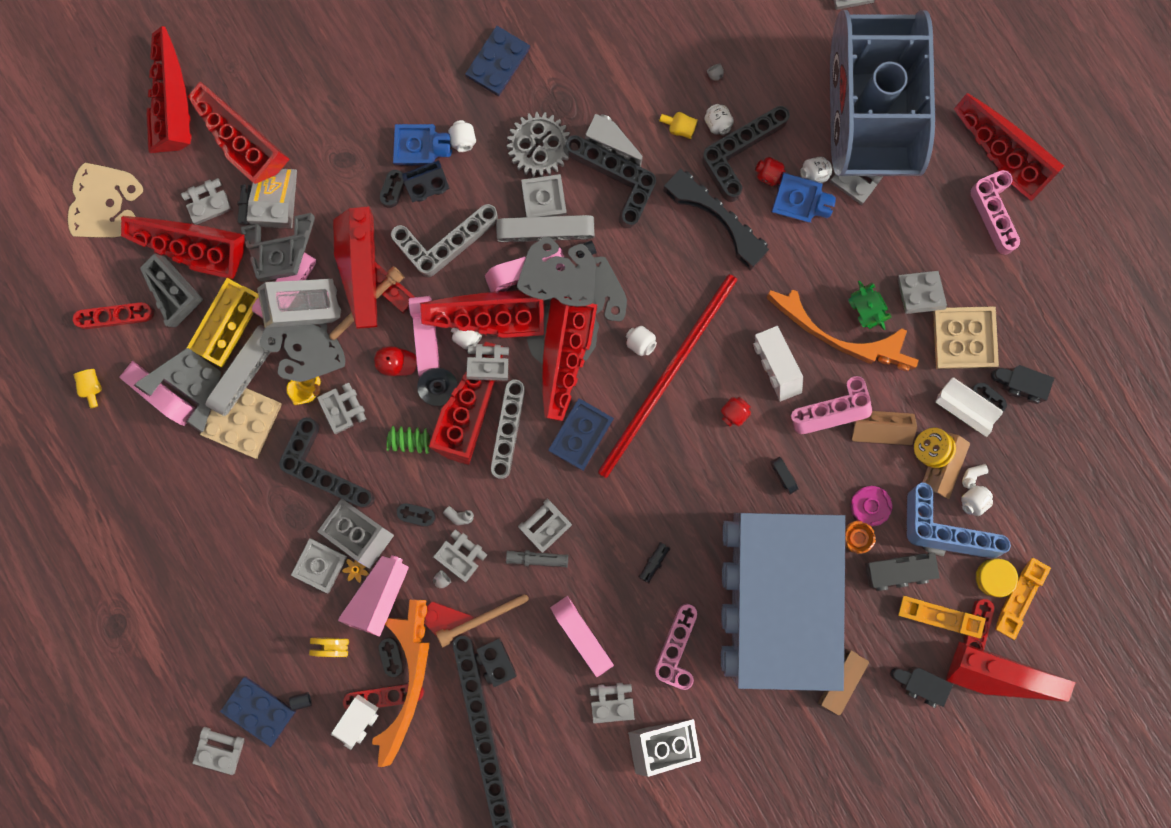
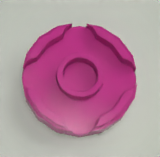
[850,486,892,527]

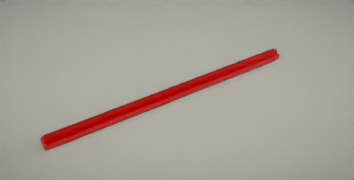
[598,274,737,478]

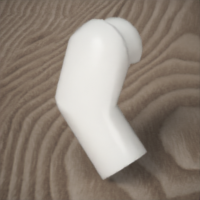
[962,464,988,489]

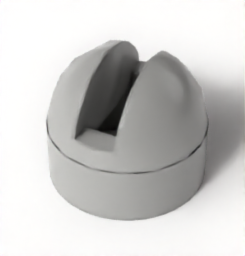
[707,63,724,81]
[433,570,451,588]

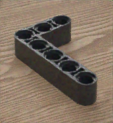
[702,106,790,202]
[563,135,656,228]
[279,417,375,508]

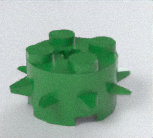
[848,281,892,330]

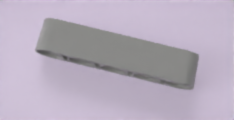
[496,215,595,242]
[206,325,276,416]
[491,380,525,479]

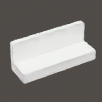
[936,378,1003,437]

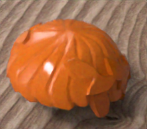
[845,521,876,554]

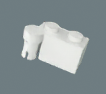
[331,695,379,750]

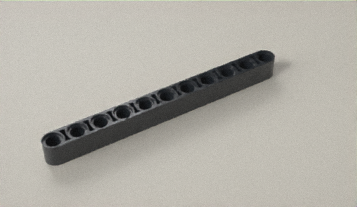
[453,635,515,828]

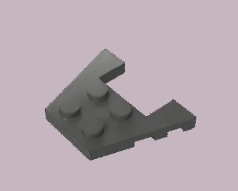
[241,213,315,282]
[134,348,221,433]

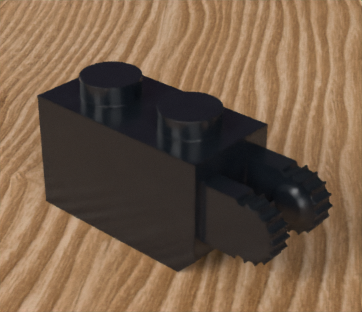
[991,365,1055,404]
[890,666,954,708]

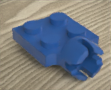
[393,124,452,165]
[772,172,836,222]

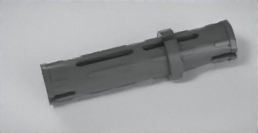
[506,550,568,568]

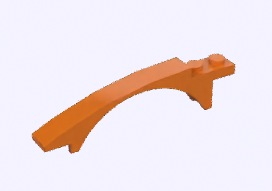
[766,290,919,372]
[372,600,429,767]

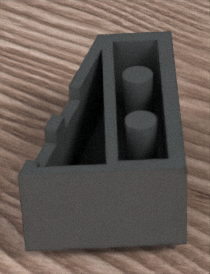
[140,254,204,327]
[865,553,940,591]

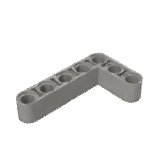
[391,204,498,277]

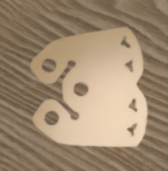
[68,163,143,237]

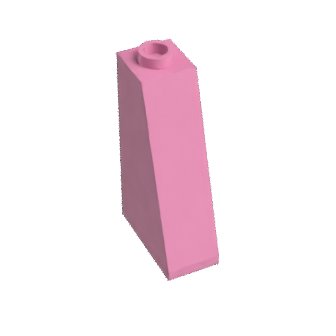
[338,555,409,637]

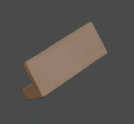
[852,411,917,445]
[922,432,970,499]
[818,649,869,715]

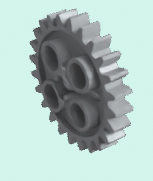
[507,112,571,177]

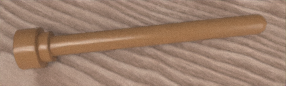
[329,266,405,340]
[435,594,529,648]

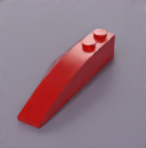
[147,26,191,153]
[188,81,290,184]
[954,93,1064,201]
[333,207,377,329]
[121,216,245,279]
[420,290,544,338]
[542,297,597,421]
[429,342,503,465]
[946,641,1076,702]

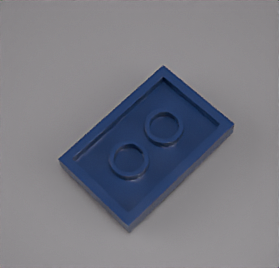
[465,26,530,96]
[548,398,614,471]
[220,677,296,747]

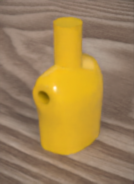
[659,112,698,139]
[73,369,102,408]

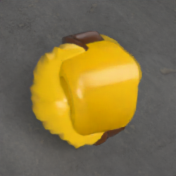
[286,376,321,405]

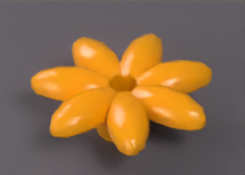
[342,559,369,583]

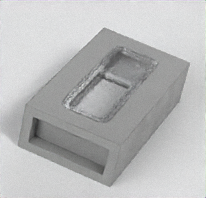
[257,279,341,328]

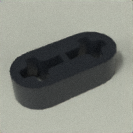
[380,170,405,208]
[971,383,1007,412]
[770,456,799,495]
[397,503,436,526]
[379,638,403,677]

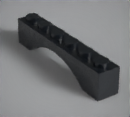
[663,168,769,271]

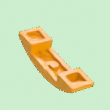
[995,558,1051,640]
[898,596,986,639]

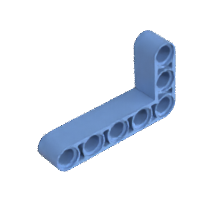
[907,483,1011,558]

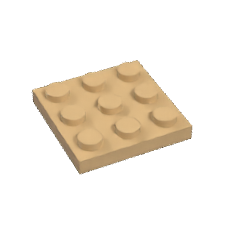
[933,307,999,369]
[200,388,282,459]

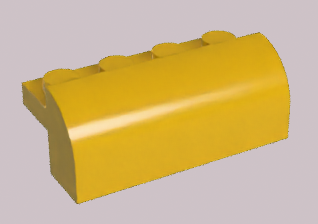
[187,278,259,368]

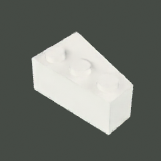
[753,326,803,402]

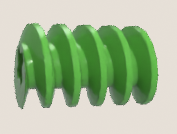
[387,426,430,454]

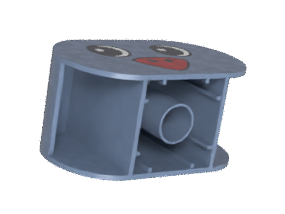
[830,10,935,176]

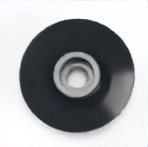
[417,368,458,406]

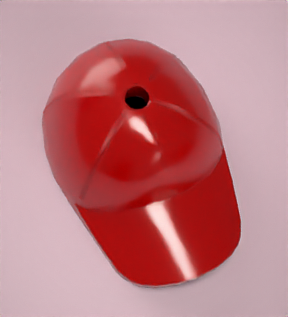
[374,346,417,376]

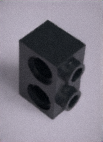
[402,160,450,203]
[475,638,517,687]

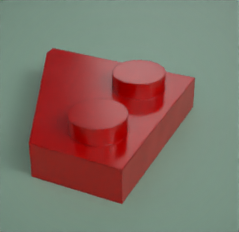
[424,601,474,639]

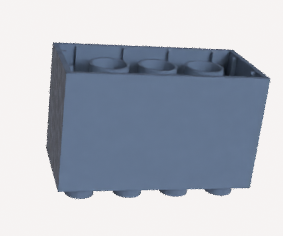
[721,512,845,691]

